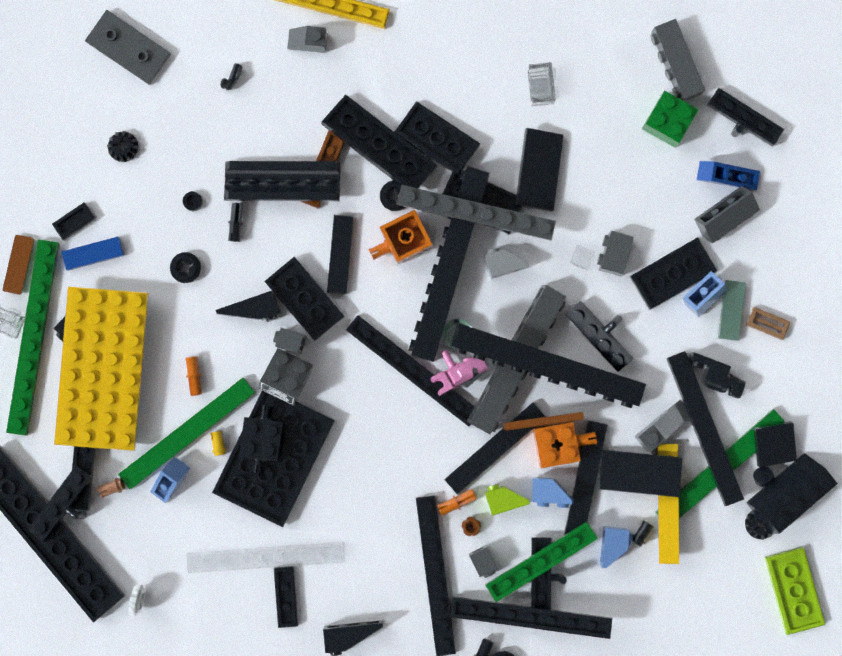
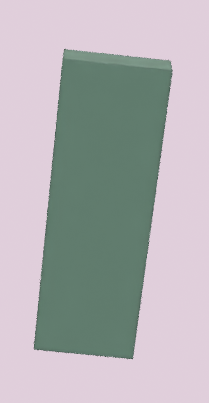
[718,280,746,341]

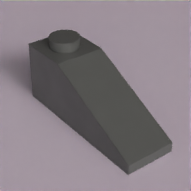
[634,400,689,452]

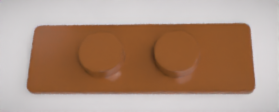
[2,235,34,295]

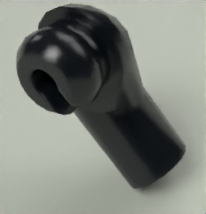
[220,63,243,90]

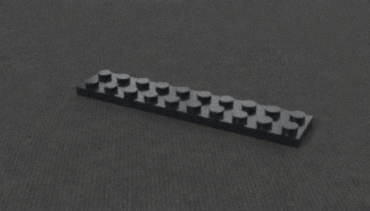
[0,445,126,623]

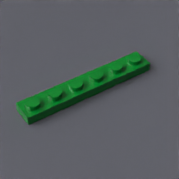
[485,521,598,602]

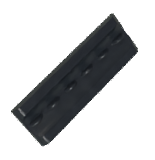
[224,161,341,202]

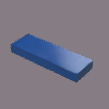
[61,236,124,271]

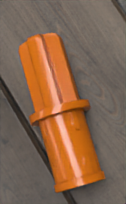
[185,356,202,396]
[437,490,477,516]

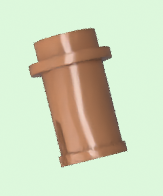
[98,478,125,498]

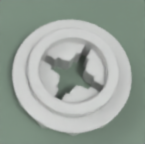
[128,584,145,616]

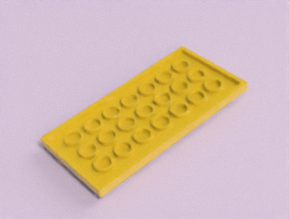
[54,286,149,451]

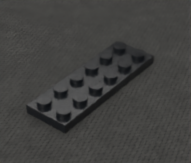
[321,94,437,189]

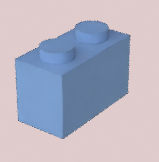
[683,271,727,317]

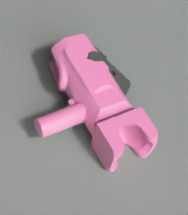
[431,350,488,396]

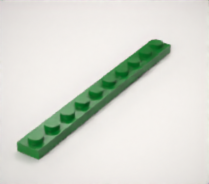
[6,239,59,436]

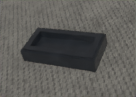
[52,202,96,240]

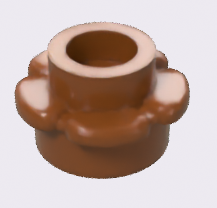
[461,517,481,536]

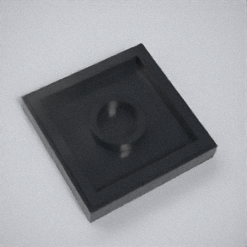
[753,421,797,467]

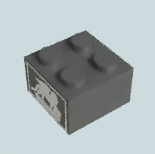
[259,348,313,406]

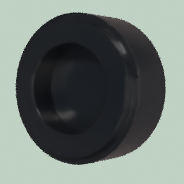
[182,191,203,212]
[753,467,774,487]

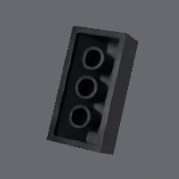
[746,453,838,534]

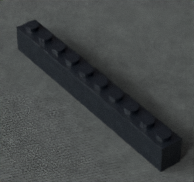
[408,166,490,362]
[450,323,646,408]

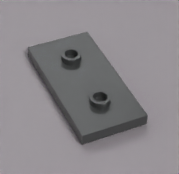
[85,9,171,85]

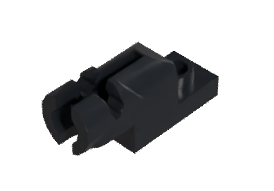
[688,352,746,399]

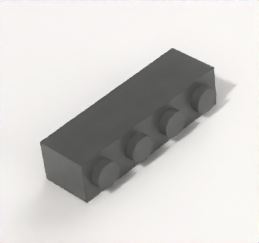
[650,19,705,101]

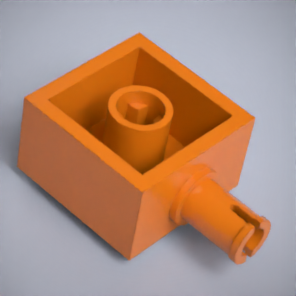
[368,210,433,265]
[533,422,597,468]

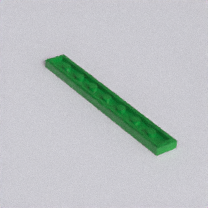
[118,377,255,490]
[655,409,785,519]

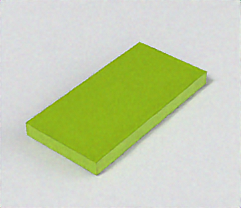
[764,547,826,635]

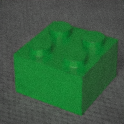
[642,90,699,148]

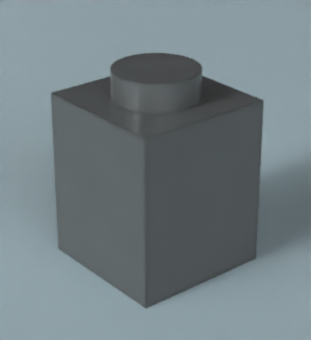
[469,545,498,578]

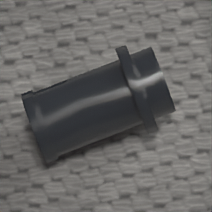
[632,520,654,547]

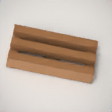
[746,307,790,340]

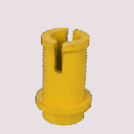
[210,431,227,456]

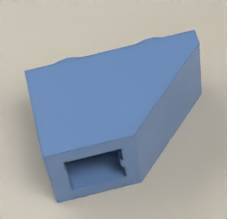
[532,478,574,508]

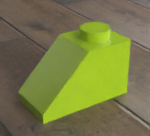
[484,484,530,516]

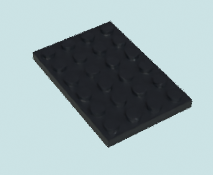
[212,391,335,527]

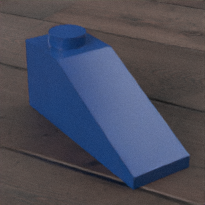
[696,161,760,190]

